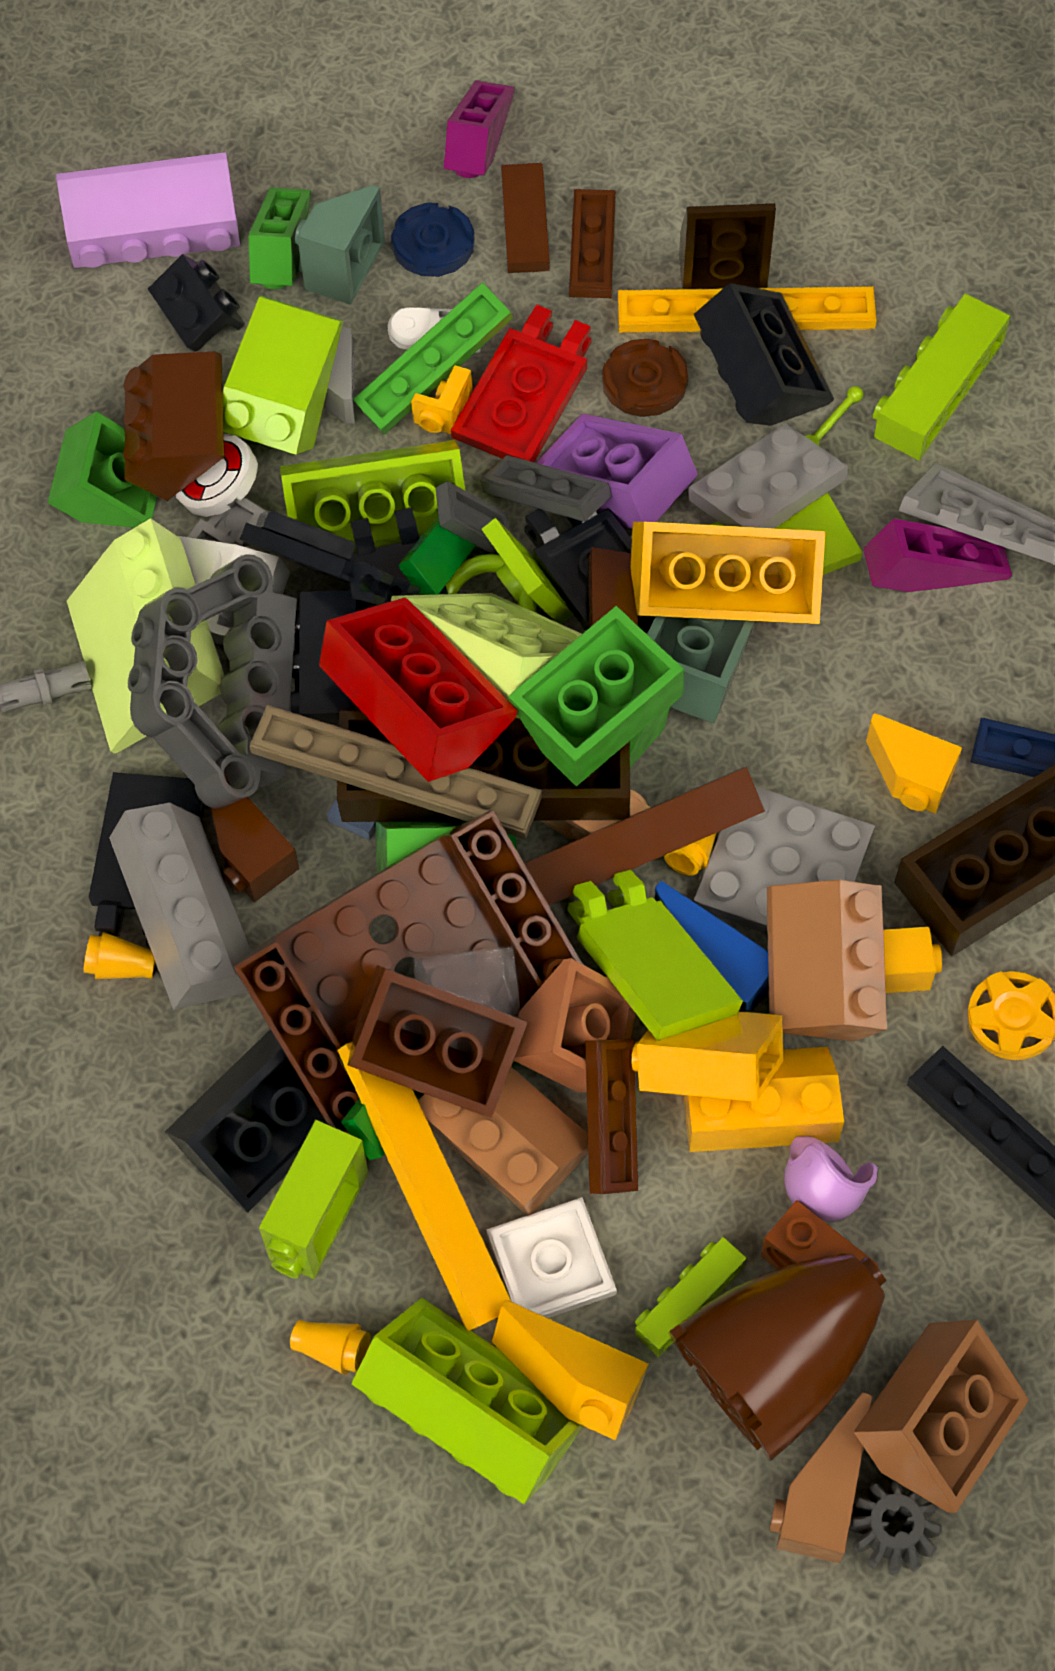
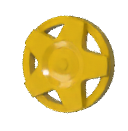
[967,971,1055,1060]

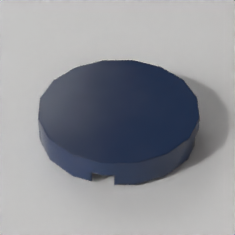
[391,203,475,277]

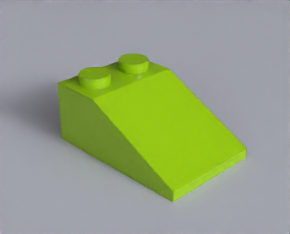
[223,296,343,455]

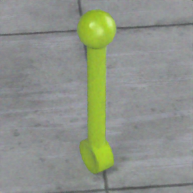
[805,386,864,446]

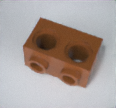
[760,1200,879,1269]

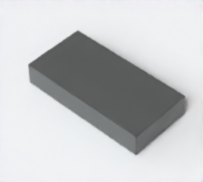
[436,481,509,555]

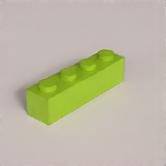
[635,1237,747,1358]

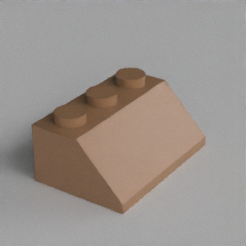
[767,880,887,1041]
[418,1067,588,1216]
[854,1320,1029,1513]

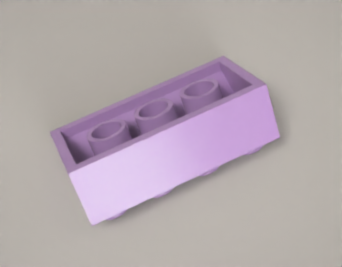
[56,152,241,268]

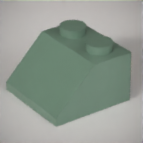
[295,185,385,305]

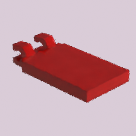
[450,304,592,462]

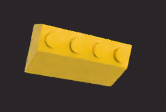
[630,521,825,624]

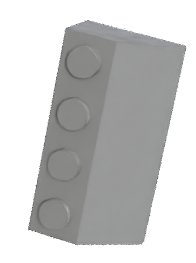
[109,803,251,1010]

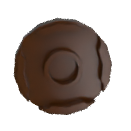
[602,339,688,417]

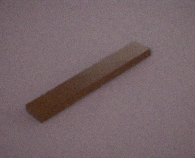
[524,767,765,905]

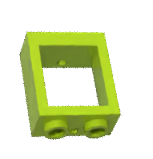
[259,1120,369,1279]

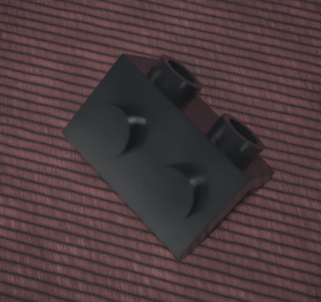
[148,254,245,352]

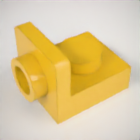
[411,365,473,434]

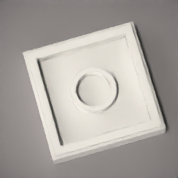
[486,1197,617,1318]

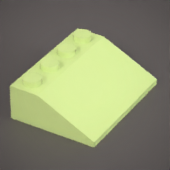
[67,518,224,753]
[391,593,582,718]

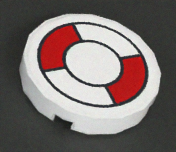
[176,433,258,517]

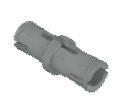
[0,661,92,713]

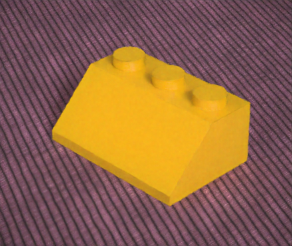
[684,1046,844,1152]

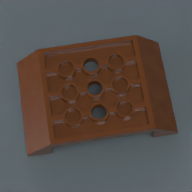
[233,810,582,1134]

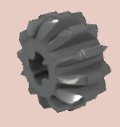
[849,1480,942,1575]

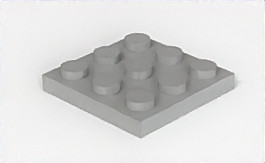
[693,786,875,933]

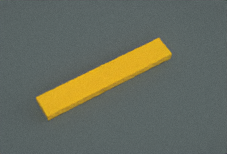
[618,286,876,333]
[337,1042,511,1332]

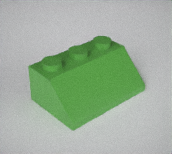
[508,606,684,786]

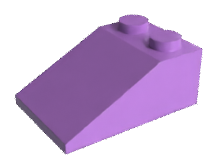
[536,413,698,529]

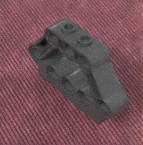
[128,554,297,809]

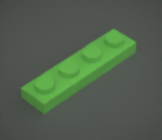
[353,282,513,435]

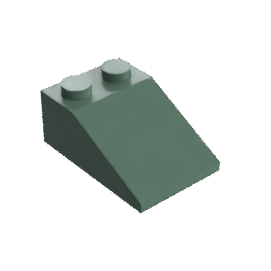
[647,616,756,724]

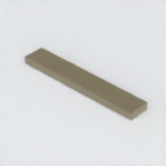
[249,705,542,840]

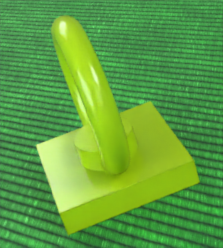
[446,518,574,625]

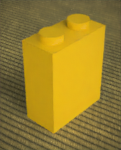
[631,1012,783,1102]

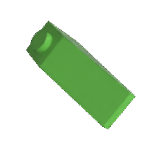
[249,187,311,289]

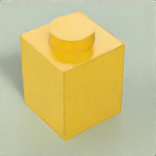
[883,927,942,993]

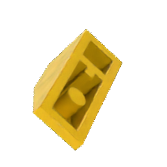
[492,1300,649,1441]

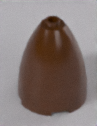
[669,1255,886,1461]

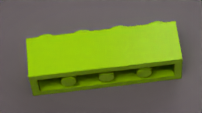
[872,293,1010,461]

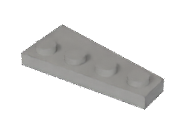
[899,463,1055,565]

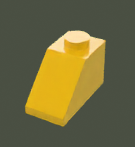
[866,713,962,814]

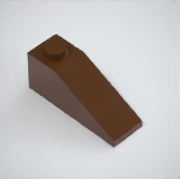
[211,776,299,903]

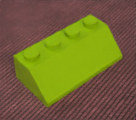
[280,440,465,553]
[351,1297,583,1504]

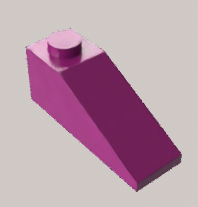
[443,80,515,178]
[863,518,1012,592]

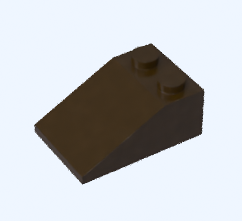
[679,203,776,289]

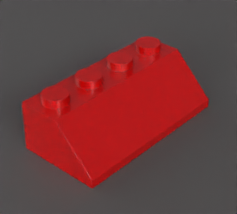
[319,597,518,782]

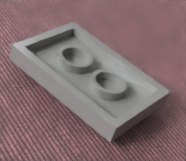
[689,423,848,528]

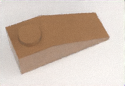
[769,1393,873,1564]

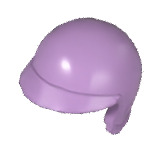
[784,1136,878,1222]

